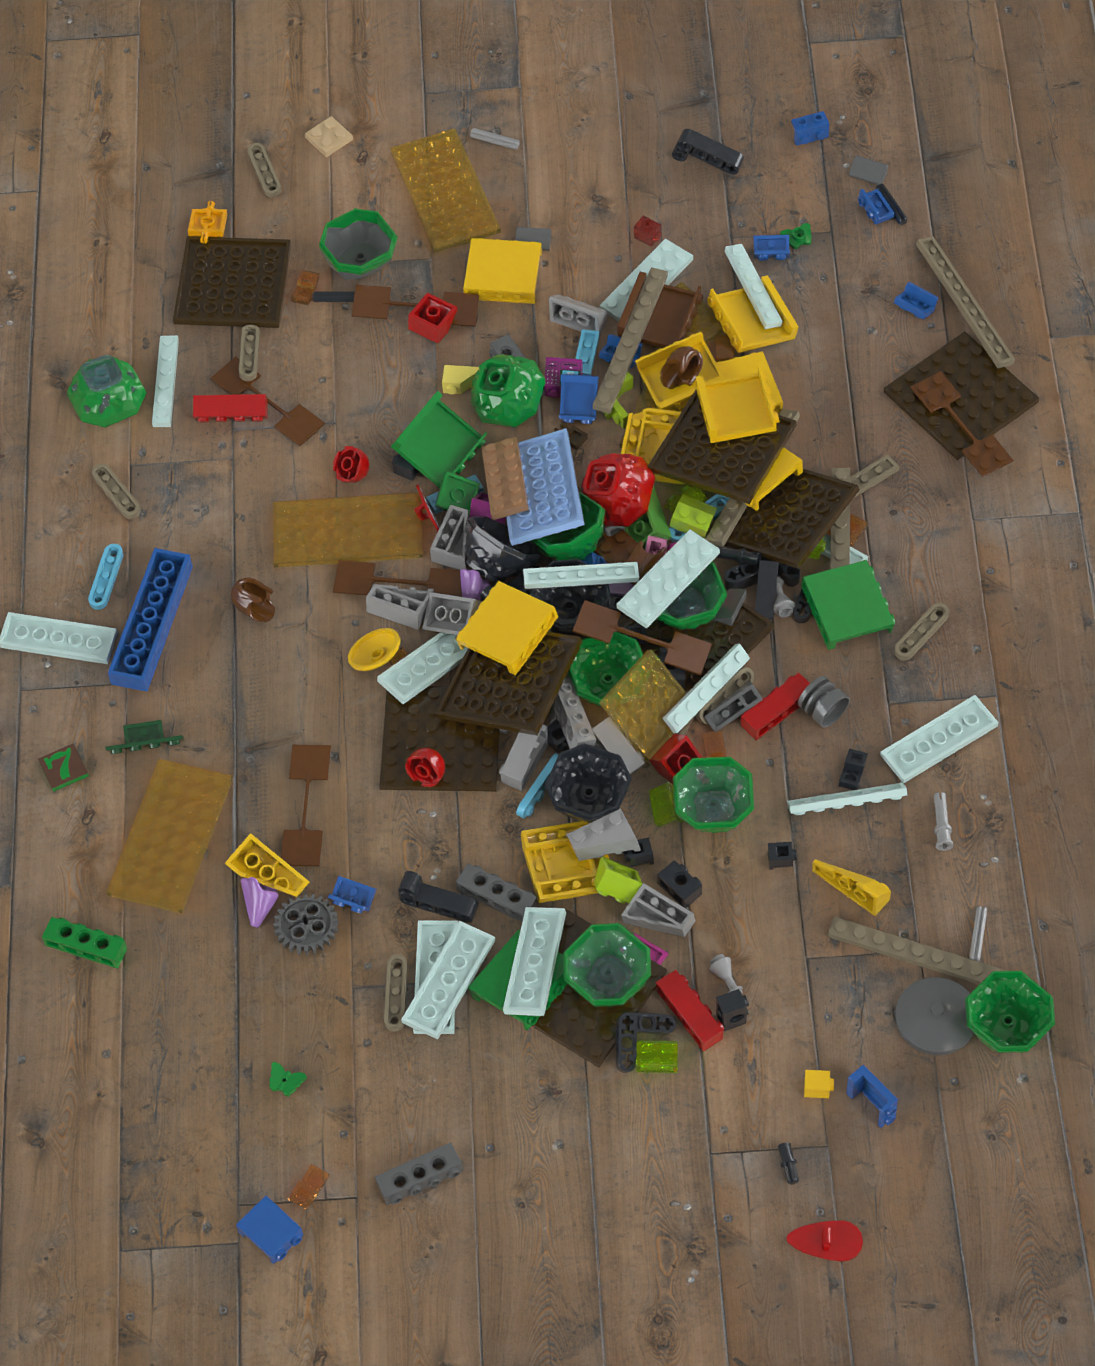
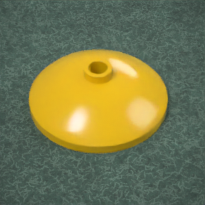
[348,628,401,671]

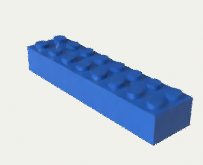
[108,548,193,692]

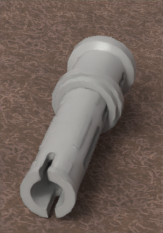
[934,792,954,851]

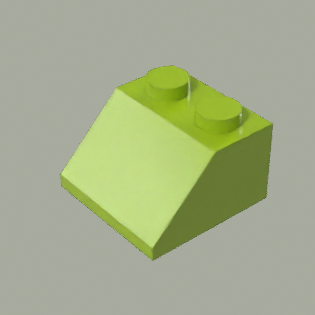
[669,494,717,539]
[594,856,642,904]

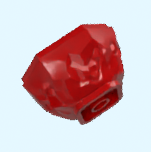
[581,453,655,527]

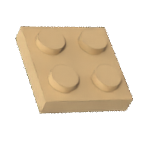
[305,116,353,158]

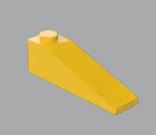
[225,833,310,897]
[812,859,891,916]

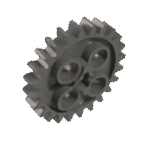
[273,893,339,955]

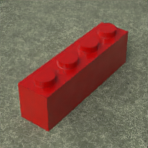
[193,394,268,423]
[741,672,810,741]
[656,970,724,1052]

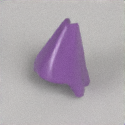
[460,569,490,600]
[241,877,278,928]

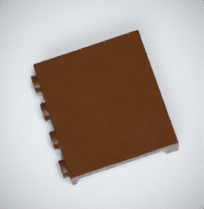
[617,271,703,348]

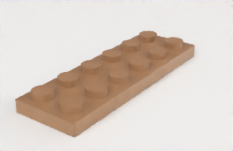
[482,437,529,520]

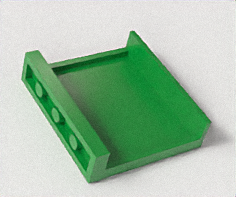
[391,391,488,488]
[801,560,895,650]
[468,929,576,1031]

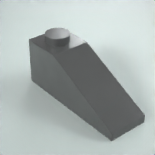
[704,681,763,732]

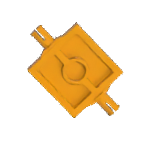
[188,201,227,244]

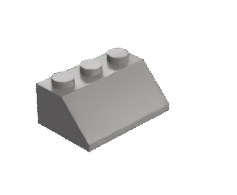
[549,294,608,335]
[423,592,482,635]

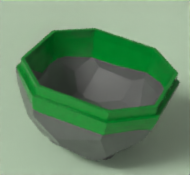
[319,208,398,280]

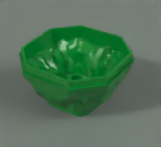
[470,354,546,427]
[530,492,605,560]
[568,632,650,708]
[965,971,1055,1054]

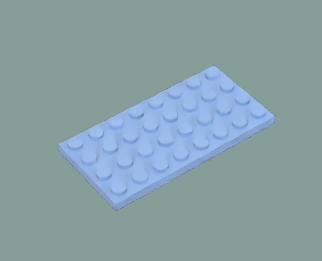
[506,429,584,546]

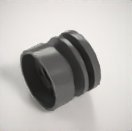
[798,676,850,728]

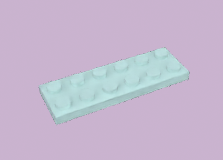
[600,239,693,321]
[617,530,720,628]
[0,612,118,664]
[377,632,468,704]
[880,695,999,784]
[503,907,566,1016]
[401,921,495,1039]
[413,921,458,1034]

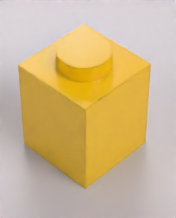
[804,1070,834,1098]

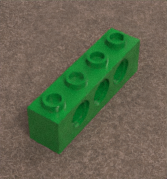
[42,917,127,969]

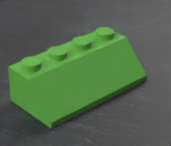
[624,486,672,550]

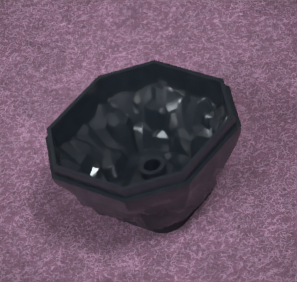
[464,516,541,582]
[528,559,611,635]
[544,743,632,823]

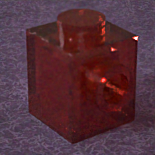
[633,215,662,247]

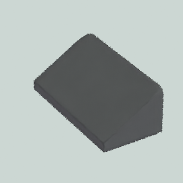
[849,155,888,185]
[515,227,552,251]
[714,589,746,626]

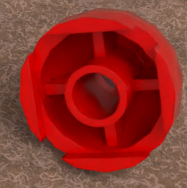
[333,446,370,483]
[405,747,445,787]

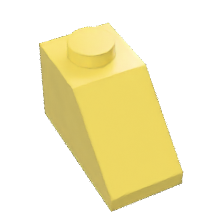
[442,365,479,394]

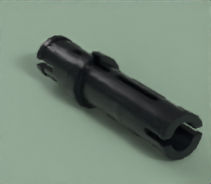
[716,546,762,565]

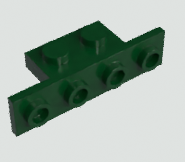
[105,720,184,754]

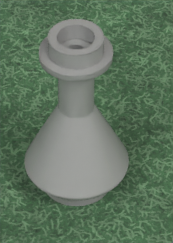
[773,577,795,617]
[709,954,743,994]

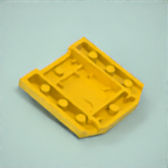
[621,408,685,484]
[521,821,609,903]

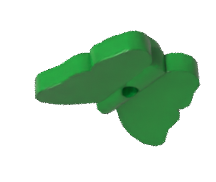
[780,223,812,249]
[269,1062,307,1097]

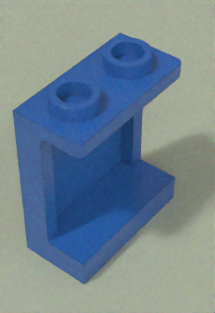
[559,374,599,424]
[846,1064,898,1128]
[236,1196,303,1264]

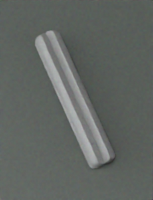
[470,128,520,150]
[969,906,987,962]

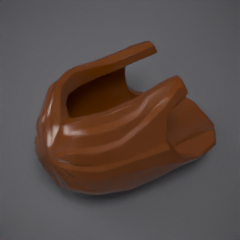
[660,346,703,389]
[623,541,666,585]
[231,577,276,622]

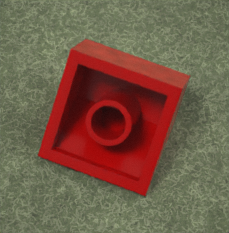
[408,293,458,344]
[649,734,703,784]

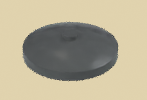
[895,977,974,1055]

